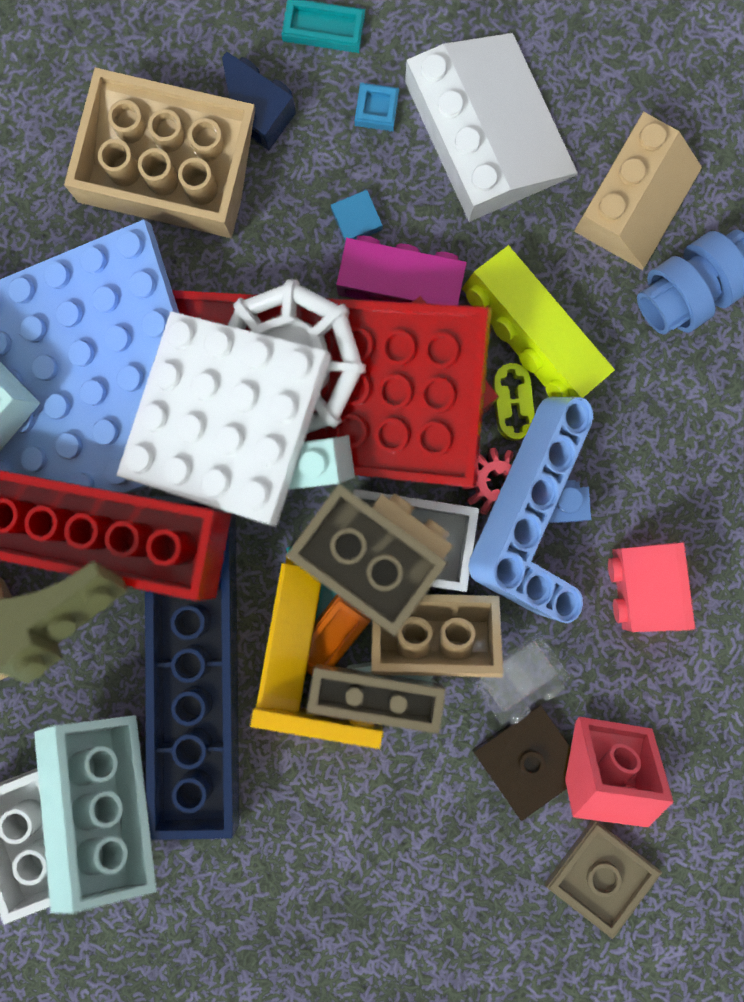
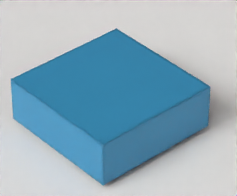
[354,83,399,131]
[330,190,383,242]

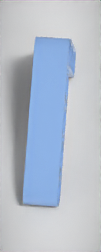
[469,397,593,623]

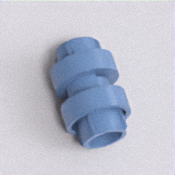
[637,230,744,334]

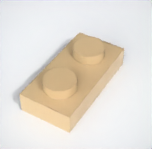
[372,493,453,559]

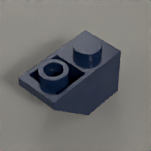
[222,51,296,150]

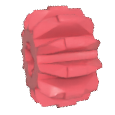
[461,448,513,515]

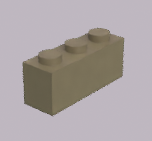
[307,664,446,734]

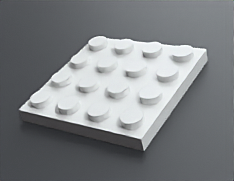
[116,311,331,527]

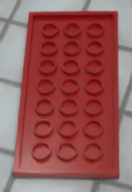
[172,290,492,487]

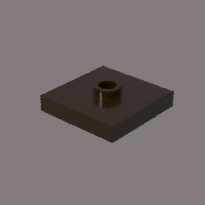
[473,703,571,821]

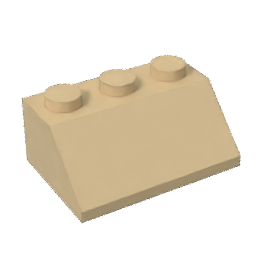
[574,111,702,270]
[371,594,503,677]

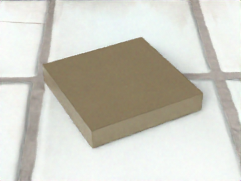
[544,820,663,939]

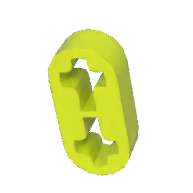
[492,363,535,441]

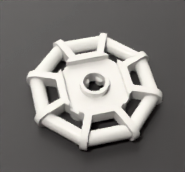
[228,279,366,434]

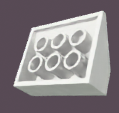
[405,33,578,222]

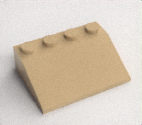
[64,68,255,239]

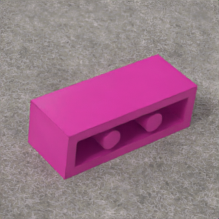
[336,236,467,306]

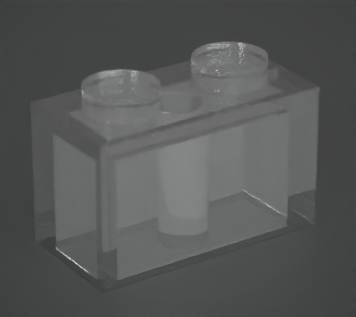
[469,633,571,725]

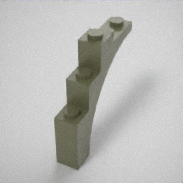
[0,561,128,684]

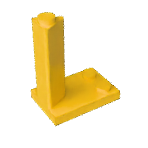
[250,557,383,749]

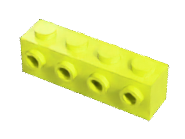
[461,245,615,398]

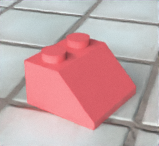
[608,542,695,632]
[565,717,673,827]

